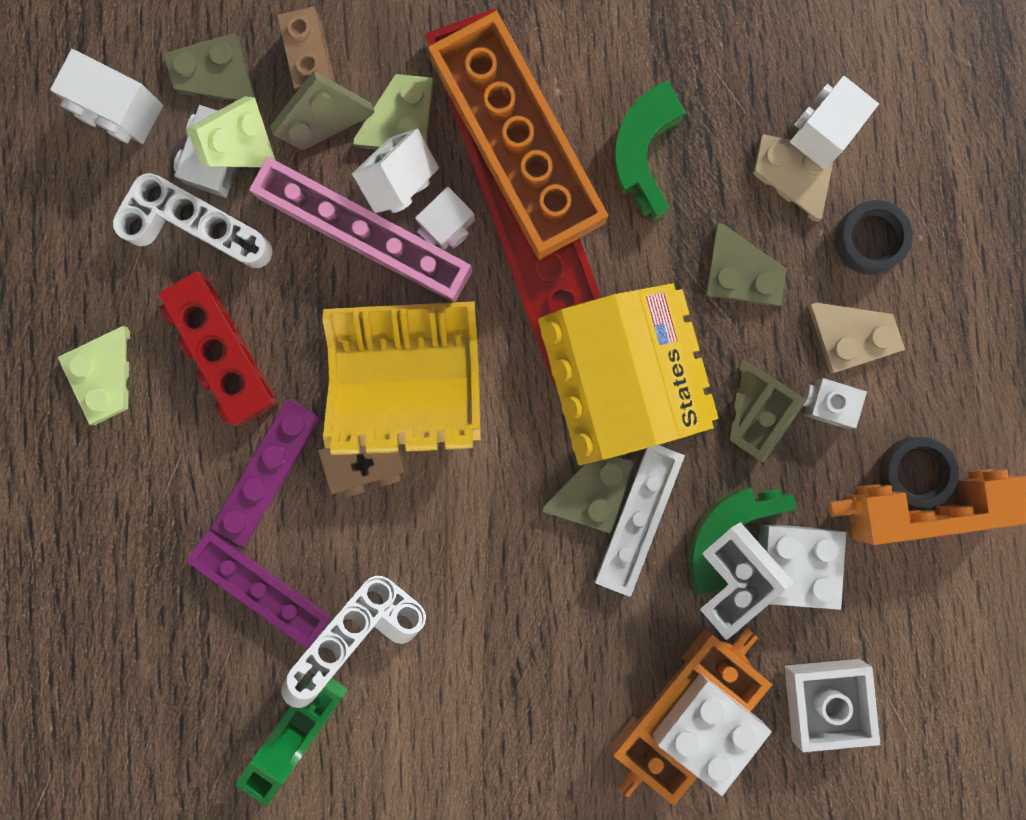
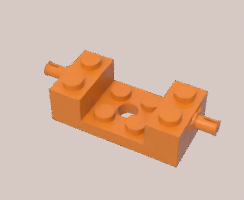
[828,469,1026,545]
[610,628,773,806]

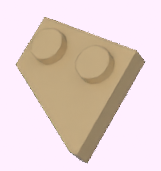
[752,134,833,222]
[808,303,905,374]

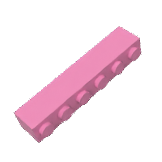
[249,156,472,303]

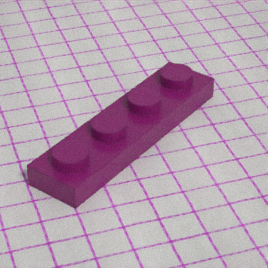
[211,399,322,547]
[186,529,332,649]

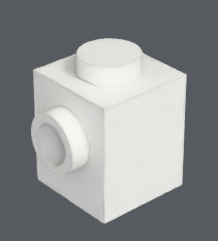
[415,187,476,250]
[803,378,867,429]

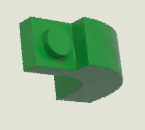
[612,80,686,222]
[688,487,797,595]
[235,673,348,807]

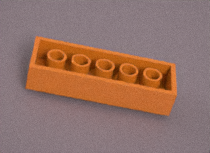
[428,11,609,260]

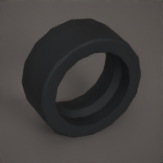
[835,200,913,275]
[880,437,959,508]

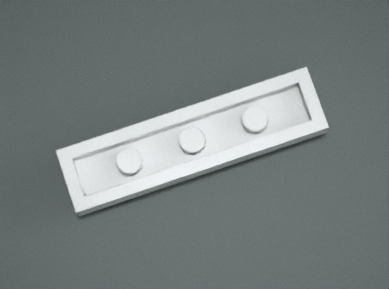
[594,445,685,597]

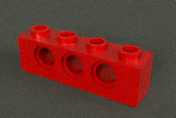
[158,271,279,427]

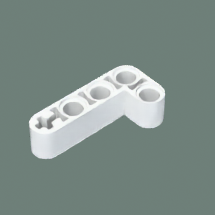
[113,173,273,268]
[281,576,426,708]

